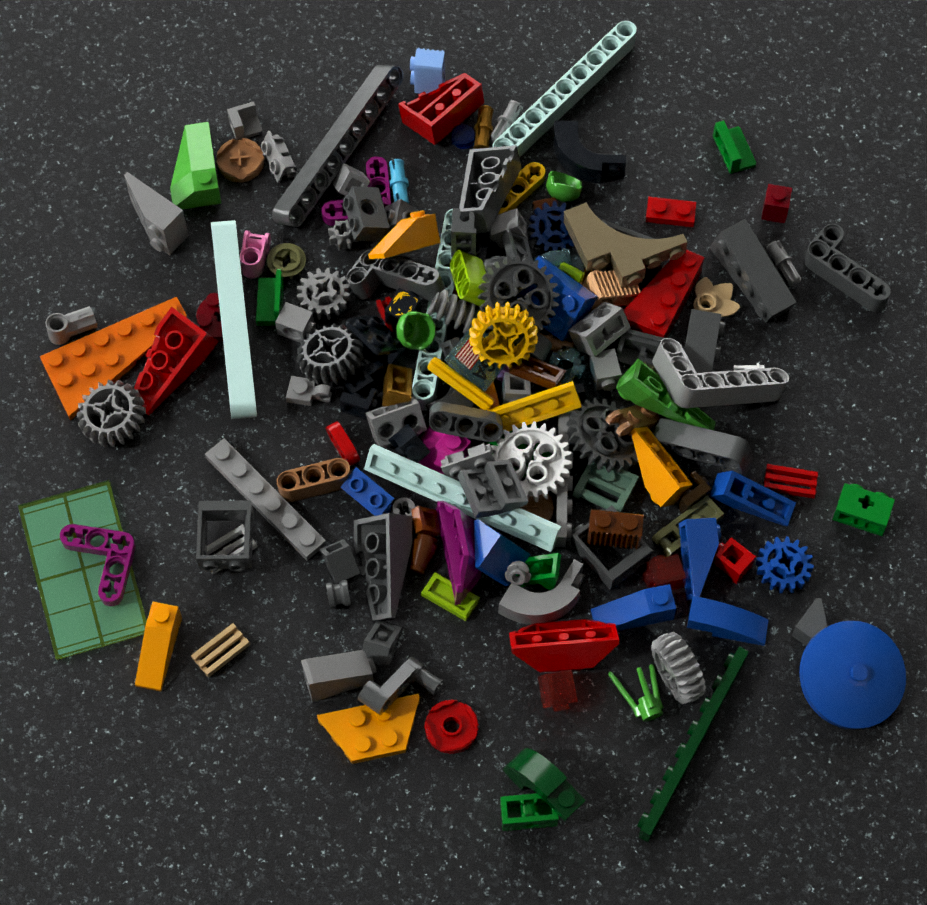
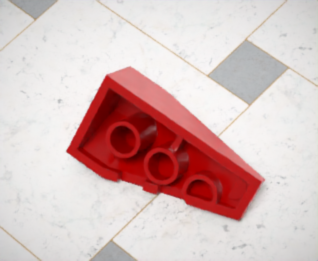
[134,307,219,415]

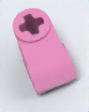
[240,230,271,279]

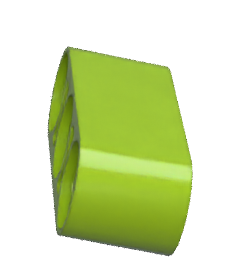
[450,250,486,306]

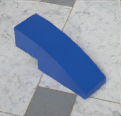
[687,596,768,646]

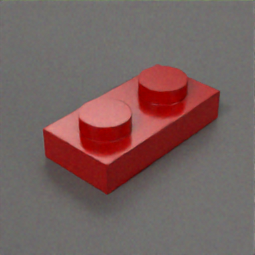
[645,196,696,227]

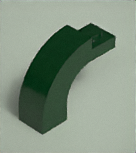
[503,748,586,822]

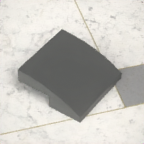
[458,460,529,518]

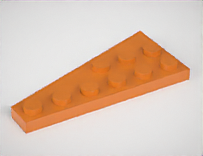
[40,297,187,420]

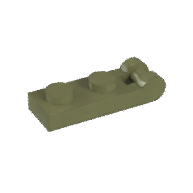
[652,495,724,559]

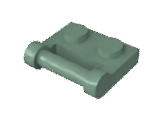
[572,462,639,512]

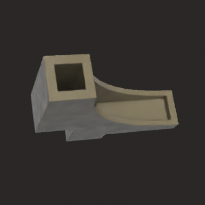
[564,202,687,287]

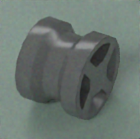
[326,580,351,609]

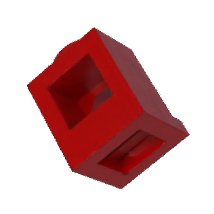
[713,537,756,584]

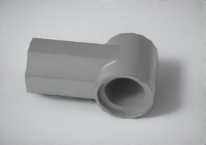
[45,306,98,345]

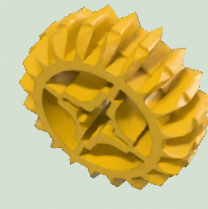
[469,301,538,370]

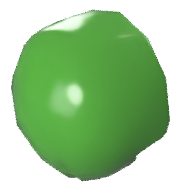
[546,171,583,202]
[396,311,436,350]

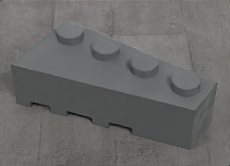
[459,145,522,234]
[709,219,797,323]

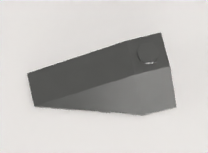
[354,513,412,621]

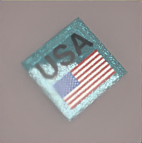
[444,326,506,392]

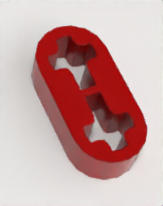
[326,421,360,466]

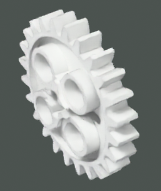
[491,421,572,502]

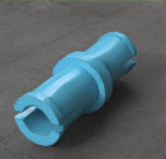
[389,159,409,204]

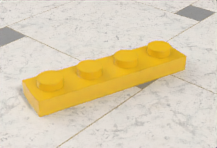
[485,381,582,432]

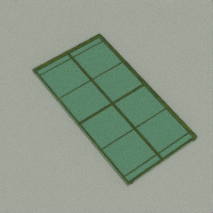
[18,480,147,660]

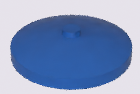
[799,621,906,729]

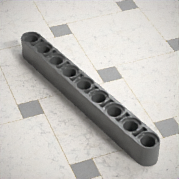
[272,65,403,227]

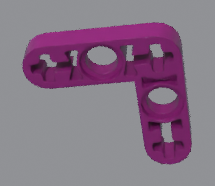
[321,156,391,226]
[60,524,136,607]

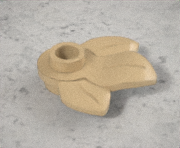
[693,277,740,317]

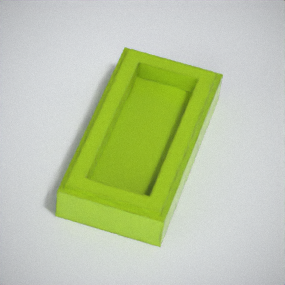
[421,572,480,621]

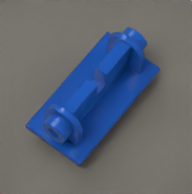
[341,467,395,516]

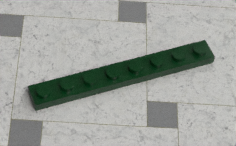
[637,647,749,842]

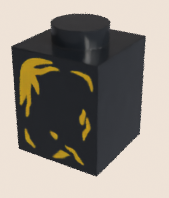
[385,288,421,328]

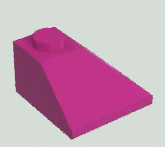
[408,426,471,475]

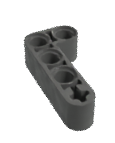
[804,224,891,312]
[346,249,446,301]
[652,418,754,477]

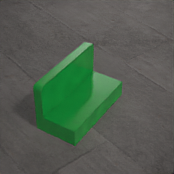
[713,120,756,174]
[256,269,284,326]

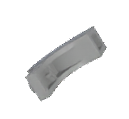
[498,559,585,625]

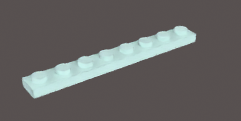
[364,444,562,552]

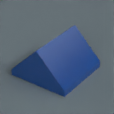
[474,519,530,586]

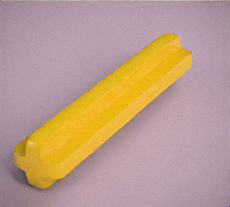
[427,357,494,410]

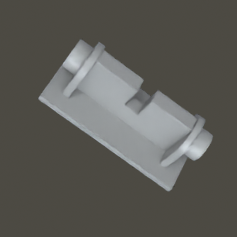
[261,131,297,183]
[441,443,495,480]

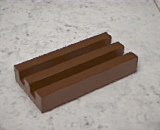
[509,357,566,389]

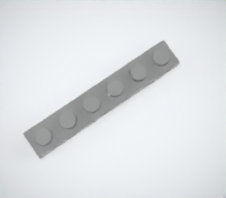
[555,410,573,548]
[205,438,326,561]

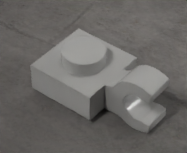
[286,376,332,406]

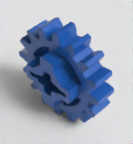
[755,536,814,593]

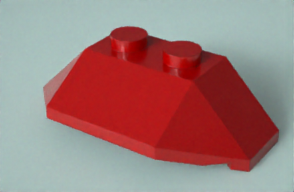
[509,619,619,672]

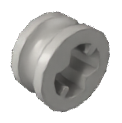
[392,498,415,521]

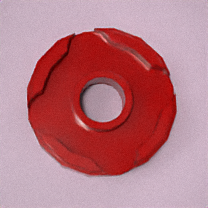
[424,699,479,754]

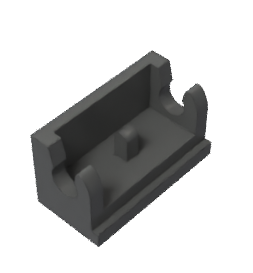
[451,208,476,257]
[616,329,664,366]

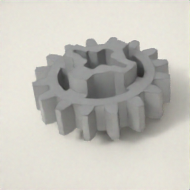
[297,268,350,320]

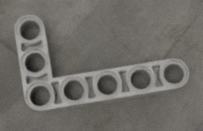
[652,338,789,408]

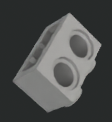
[568,302,631,357]
[366,396,427,447]

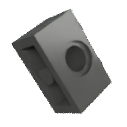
[343,186,390,242]

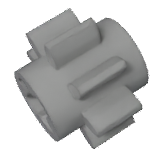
[328,219,358,251]

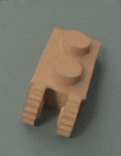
[605,405,661,436]

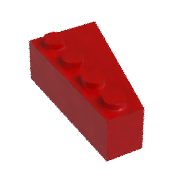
[623,250,705,338]

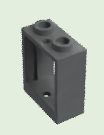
[196,500,254,572]
[571,505,653,590]

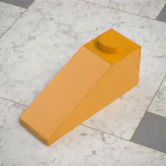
[368,210,440,259]
[631,427,693,507]
[135,602,182,691]

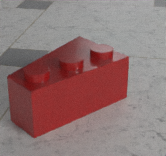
[398,73,484,145]

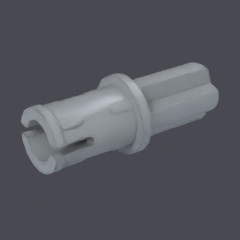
[491,100,523,142]
[766,240,801,286]

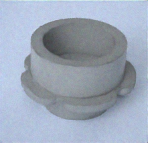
[505,561,531,586]

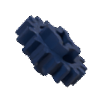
[527,201,574,255]

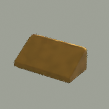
[382,364,413,406]

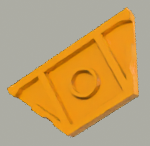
[317,694,420,764]

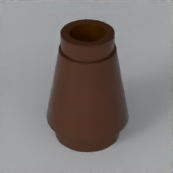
[409,534,438,574]

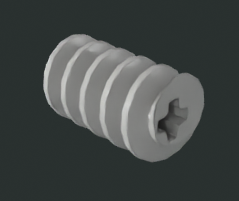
[427,289,484,334]

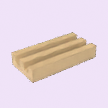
[191,623,250,678]

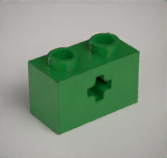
[832,483,895,536]
[500,793,559,831]

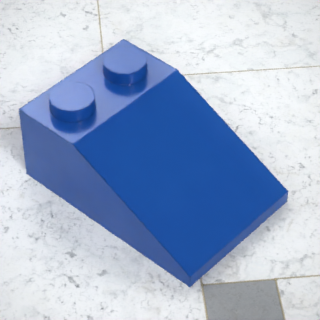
[517,255,598,341]

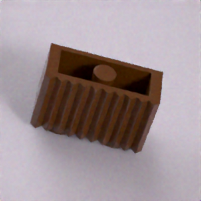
[587,509,644,550]

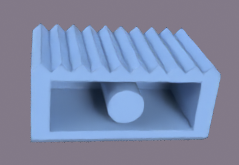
[410,48,445,94]

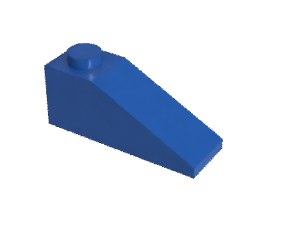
[709,471,796,526]
[678,518,721,601]
[591,584,676,631]

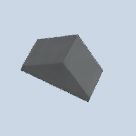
[792,598,828,646]

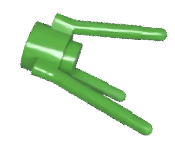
[608,664,664,722]

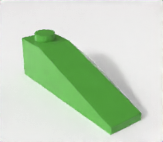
[170,122,221,209]
[616,358,715,430]

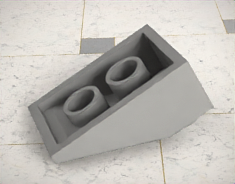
[124,172,189,256]

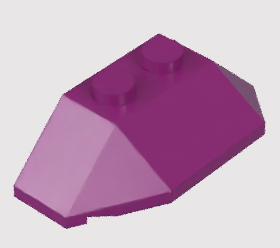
[436,501,482,605]

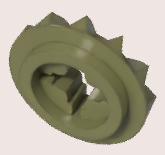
[267,243,306,279]

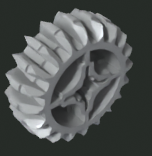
[76,379,146,447]
[651,632,706,704]

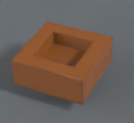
[411,506,441,537]

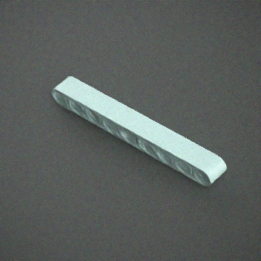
[493,21,637,158]
[412,209,456,411]
[211,220,257,419]

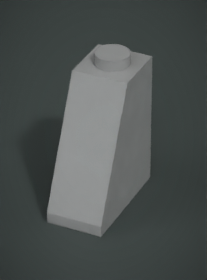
[301,650,377,703]

